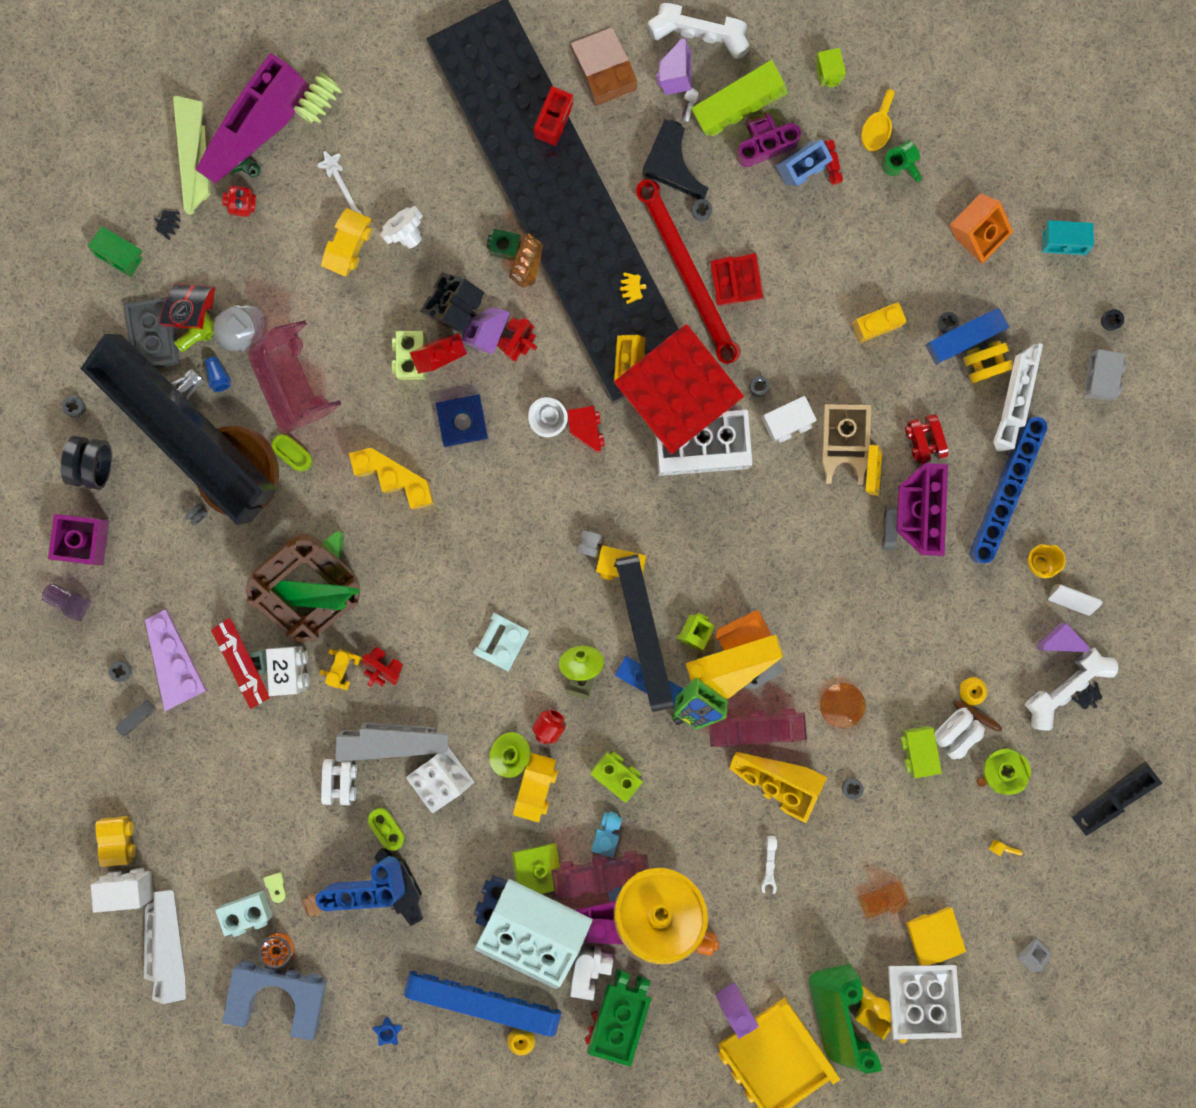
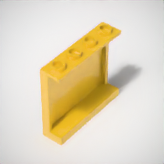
[718,997,841,1108]

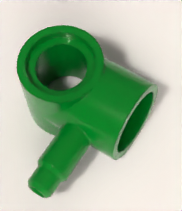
[881,140,922,183]

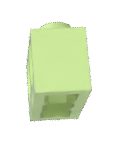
[392,331,426,380]

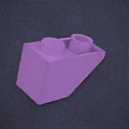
[461,308,510,354]

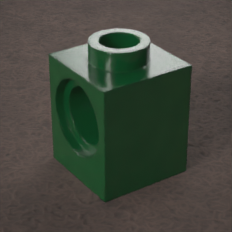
[486,229,522,261]

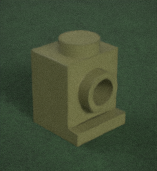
[567,677,595,700]

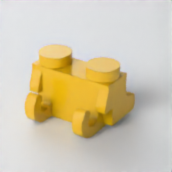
[319,648,362,691]

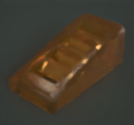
[509,234,543,288]

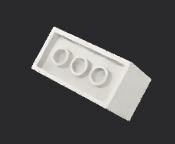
[655,406,752,476]

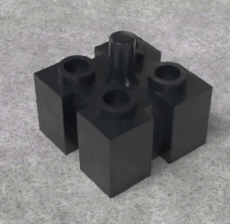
[420,272,485,332]

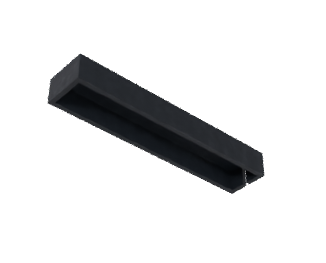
[80,334,277,525]

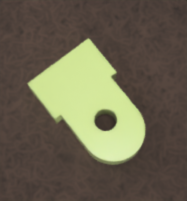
[263,872,286,903]

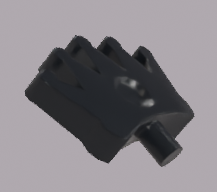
[154,210,181,240]
[1072,682,1102,709]

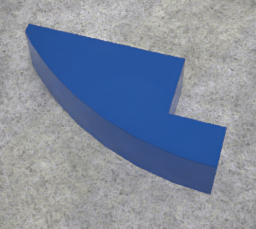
[925,308,1010,365]

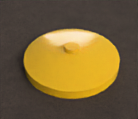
[614,868,708,964]

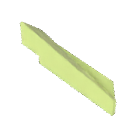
[173,96,210,215]

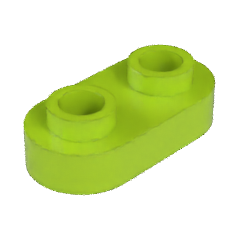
[368,808,405,851]

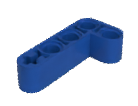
[315,856,405,911]

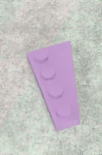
[145,610,207,711]

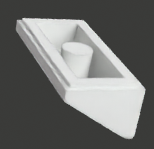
[1048,584,1103,616]

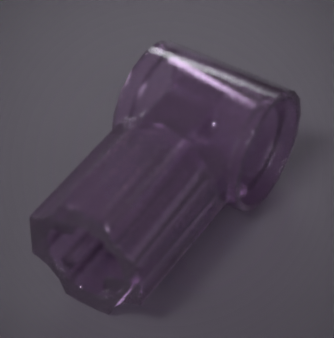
[41,583,92,622]

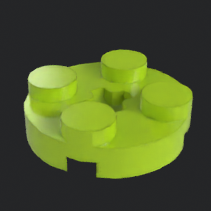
[983,749,1031,795]

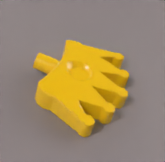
[620,273,646,304]

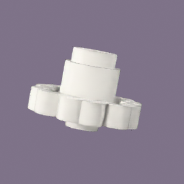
[380,206,423,249]

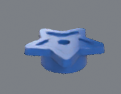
[373,1017,402,1046]

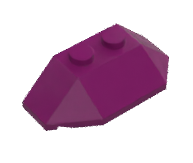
[896,463,948,556]

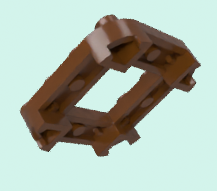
[246,534,360,643]

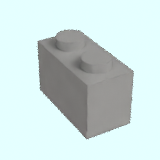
[1083,349,1126,401]

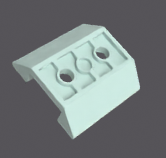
[474,879,593,989]

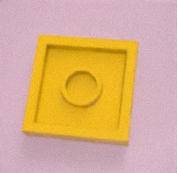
[866,445,883,496]

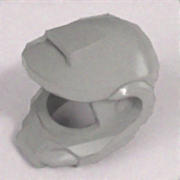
[213,305,265,352]

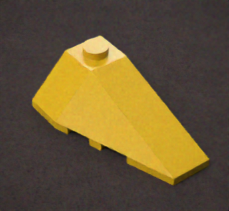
[686,634,784,699]
[729,752,828,823]

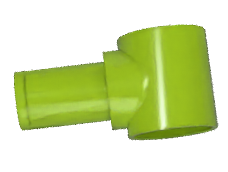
[174,312,214,353]

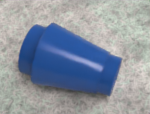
[205,357,231,392]

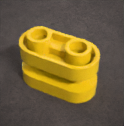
[963,340,1014,384]

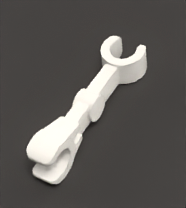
[761,836,777,894]

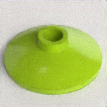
[559,646,604,681]
[489,732,530,778]

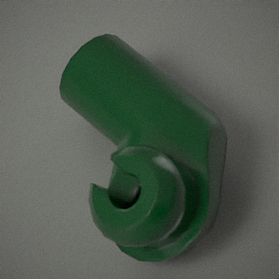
[230,158,261,178]

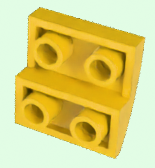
[906,907,966,966]

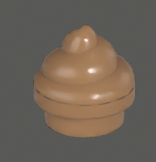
[302,894,322,917]

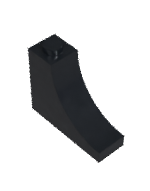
[642,119,709,200]

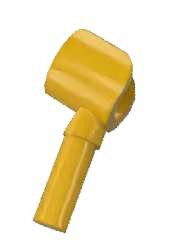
[989,840,1023,857]

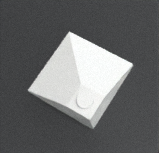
[888,965,962,1039]

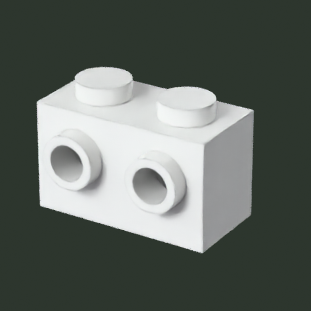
[761,396,817,443]

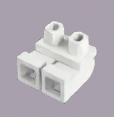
[570,945,613,1000]

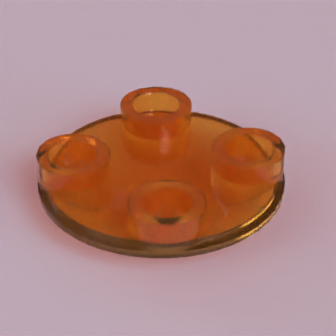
[820,683,866,728]

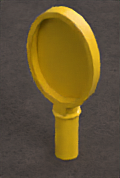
[861,89,895,152]

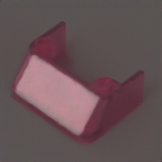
[249,320,341,433]

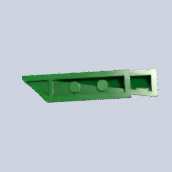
[273,580,360,610]

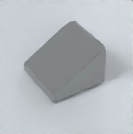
[1017,938,1052,973]

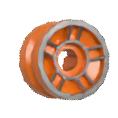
[259,932,294,969]

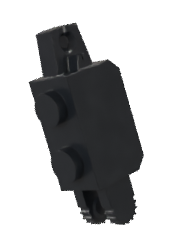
[374,847,424,926]

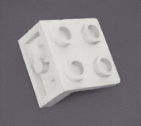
[406,747,475,813]

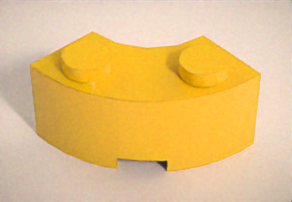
[321,208,372,277]
[513,752,558,823]

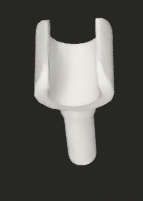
[683,88,699,122]

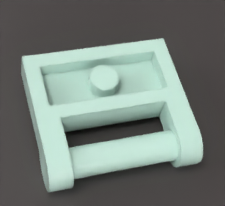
[473,612,530,672]

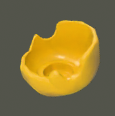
[1026,544,1066,578]

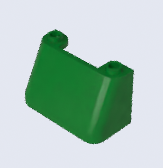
[809,963,882,1074]

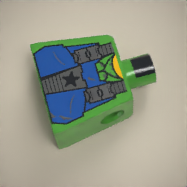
[672,678,728,729]

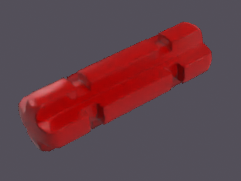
[824,140,843,185]

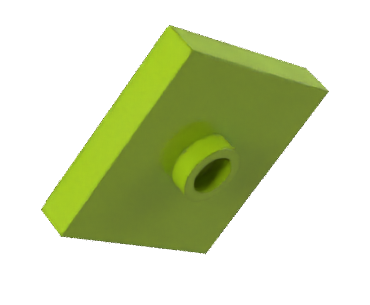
[512,843,563,894]

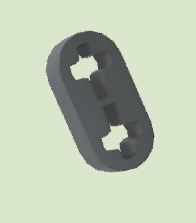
[882,506,897,550]
[115,700,156,737]

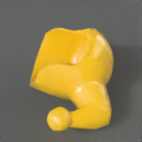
[854,986,908,1044]

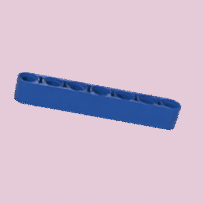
[969,417,1048,564]
[404,971,562,1037]

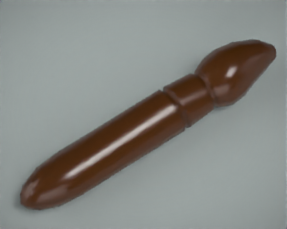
[953,700,1002,731]

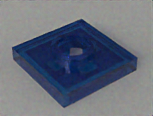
[435,394,489,448]

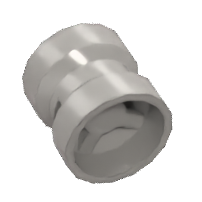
[577,530,604,558]

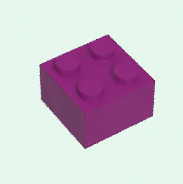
[48,514,109,565]

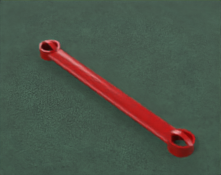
[636,179,741,364]

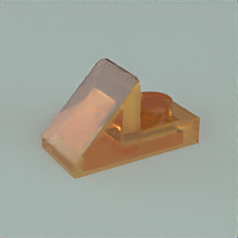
[858,880,909,919]

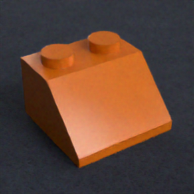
[949,193,1013,264]

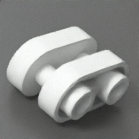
[935,708,985,759]
[321,759,357,805]

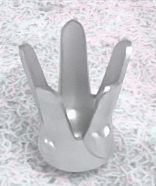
[171,369,204,400]

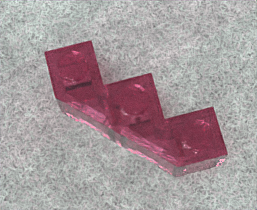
[709,708,807,747]
[551,850,649,898]

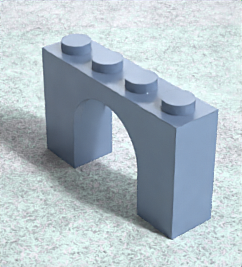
[222,961,328,1041]

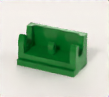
[88,227,143,277]

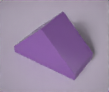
[1037,623,1089,652]

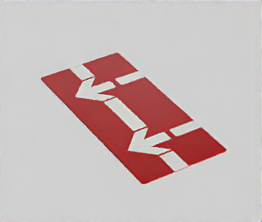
[211,617,270,709]

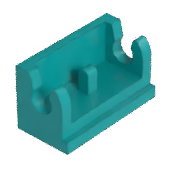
[1042,220,1094,255]

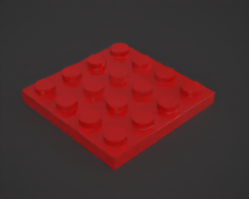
[613,323,745,455]

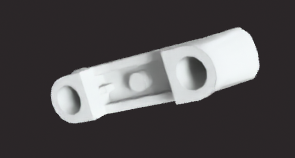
[647,3,750,59]
[1025,648,1118,731]

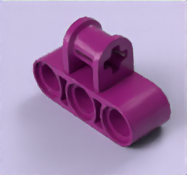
[737,111,801,167]

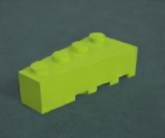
[691,60,788,136]

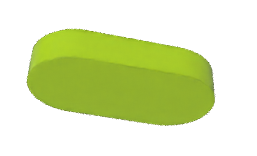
[272,434,313,472]

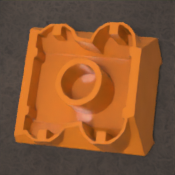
[715,610,772,651]

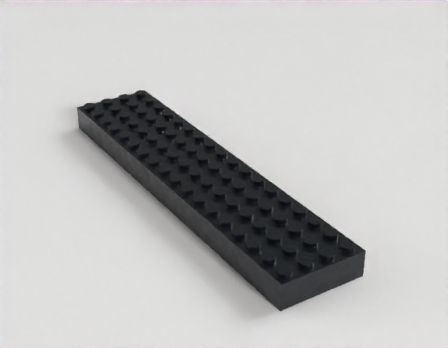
[426,0,679,405]

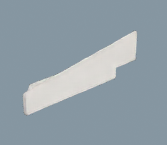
[993,343,1043,452]
[144,890,186,1004]

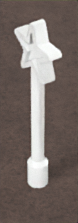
[317,151,362,214]

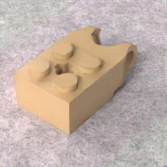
[821,404,871,484]

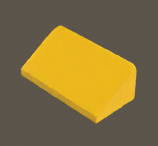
[614,335,645,380]

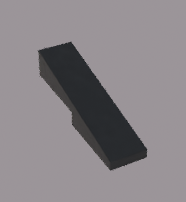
[1072,761,1163,836]

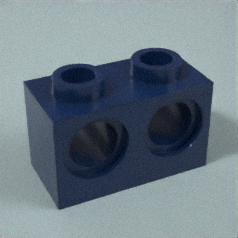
[473,875,508,927]

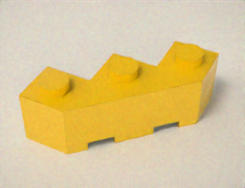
[349,448,435,510]

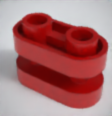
[905,414,949,465]

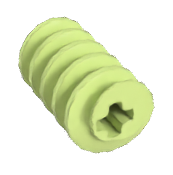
[294,72,342,124]

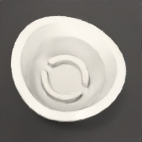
[528,397,568,437]

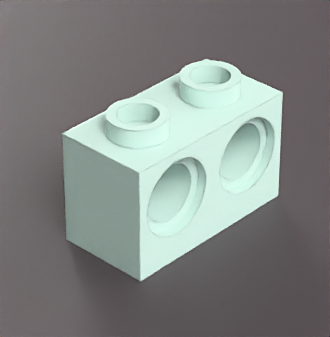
[215,890,273,937]

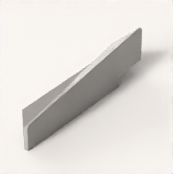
[336,722,449,762]

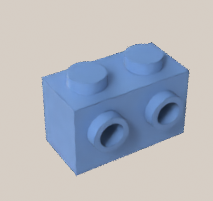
[775,139,833,186]

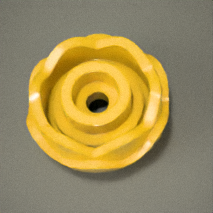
[959,677,988,705]
[507,1028,536,1056]

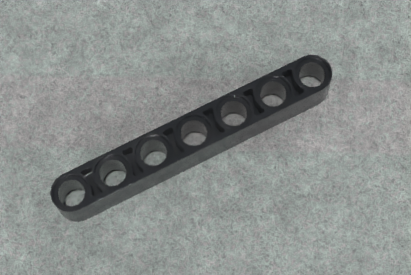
[615,554,674,713]

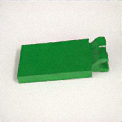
[586,969,652,1067]

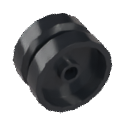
[61,436,112,490]

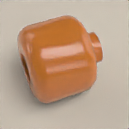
[695,931,720,956]

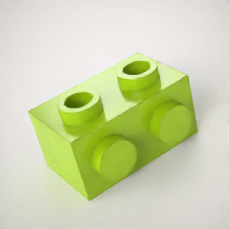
[900,726,942,778]
[590,750,643,803]

